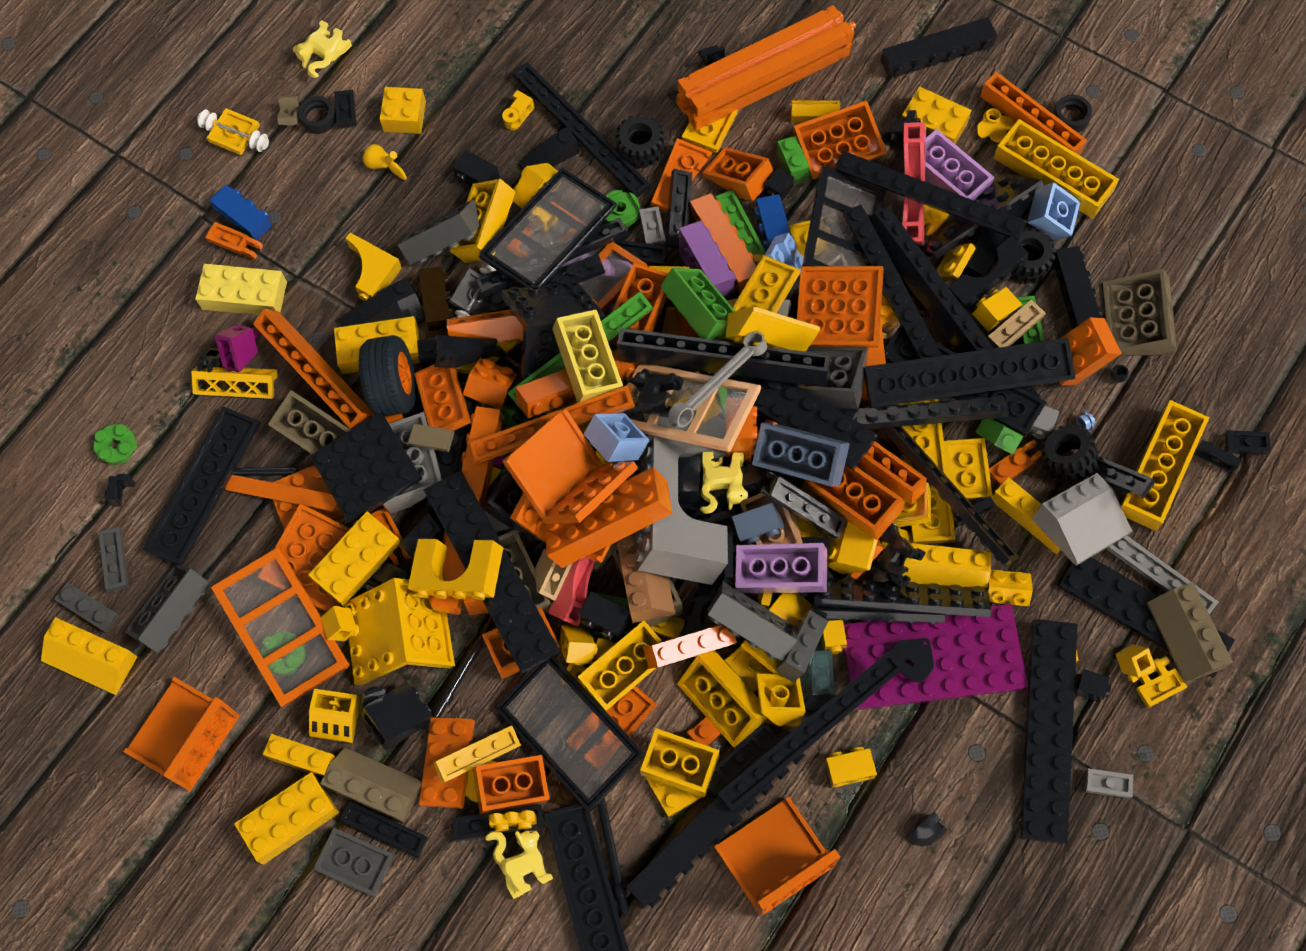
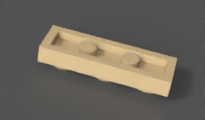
[987,300,1046,348]

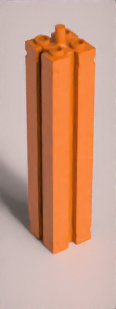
[676,5,856,131]

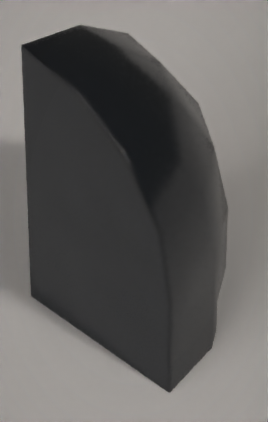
[906,812,947,847]

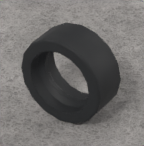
[1054,95,1092,133]
[298,96,336,134]

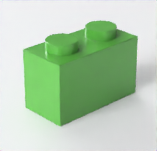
[777,136,810,184]

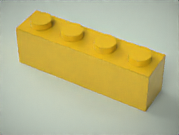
[992,477,1061,555]

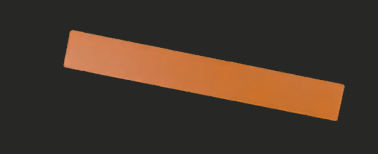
[225,475,336,511]

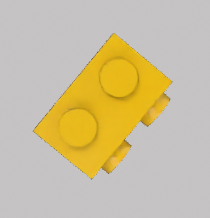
[988,570,1033,606]

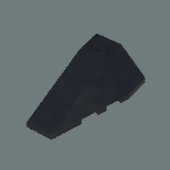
[338,277,426,327]

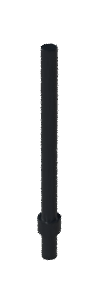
[432,616,495,718]
[592,780,630,916]

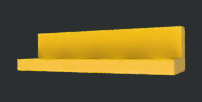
[191,366,277,399]

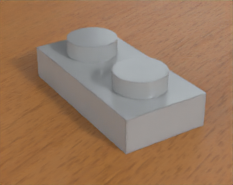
[639,206,666,245]
[1085,768,1134,799]

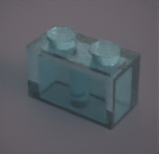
[808,650,835,695]

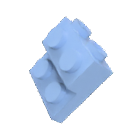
[765,233,804,277]

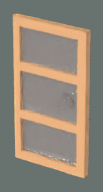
[620,363,761,452]

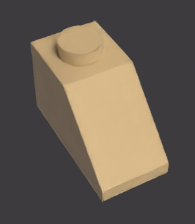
[535,549,573,601]

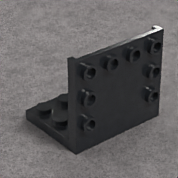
[501,281,605,379]

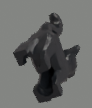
[626,368,684,417]
[872,523,926,588]

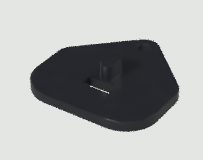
[890,638,934,683]

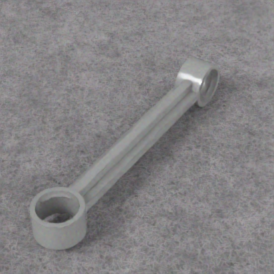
[669,332,767,427]

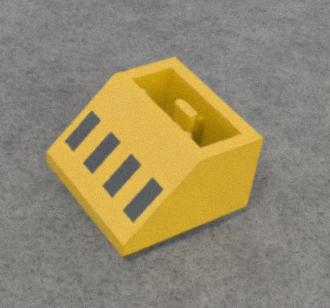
[309,689,361,743]

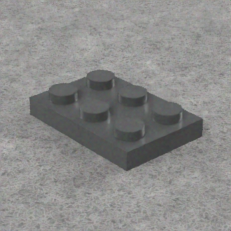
[313,828,395,897]

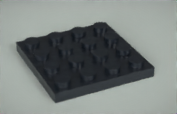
[310,413,423,524]

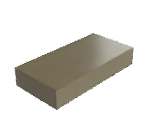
[408,424,454,452]

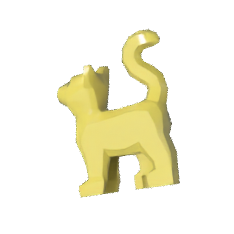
[293,20,352,78]
[700,452,748,514]
[485,830,553,899]

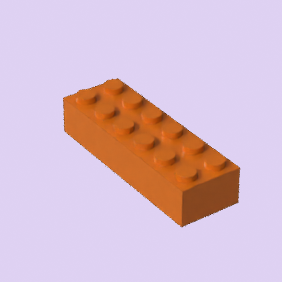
[544,467,673,568]

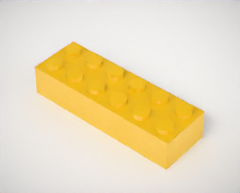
[994,119,1119,219]
[1120,400,1210,531]

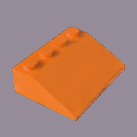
[793,100,887,180]

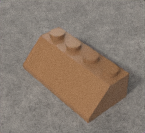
[617,532,676,623]

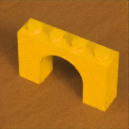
[408,539,503,600]

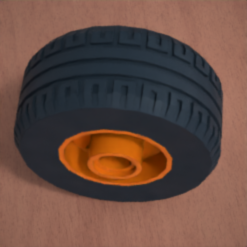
[359,335,416,416]

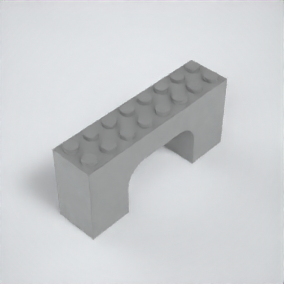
[635,414,728,585]

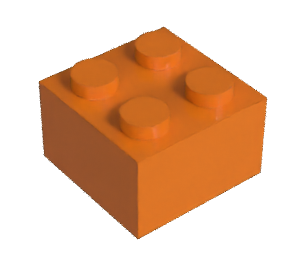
[463,358,518,410]

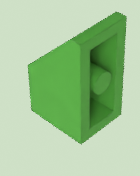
[975,418,1023,454]

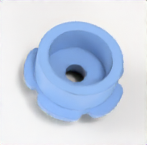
[1076,411,1095,430]

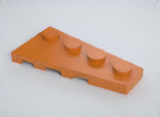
[650,138,713,212]

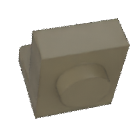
[277,96,299,126]

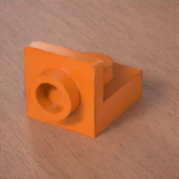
[687,717,721,746]

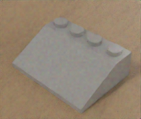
[383,412,442,514]
[1032,473,1132,566]

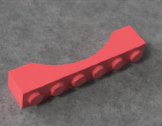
[902,122,926,246]
[548,558,596,627]

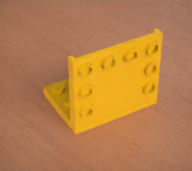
[344,578,455,686]

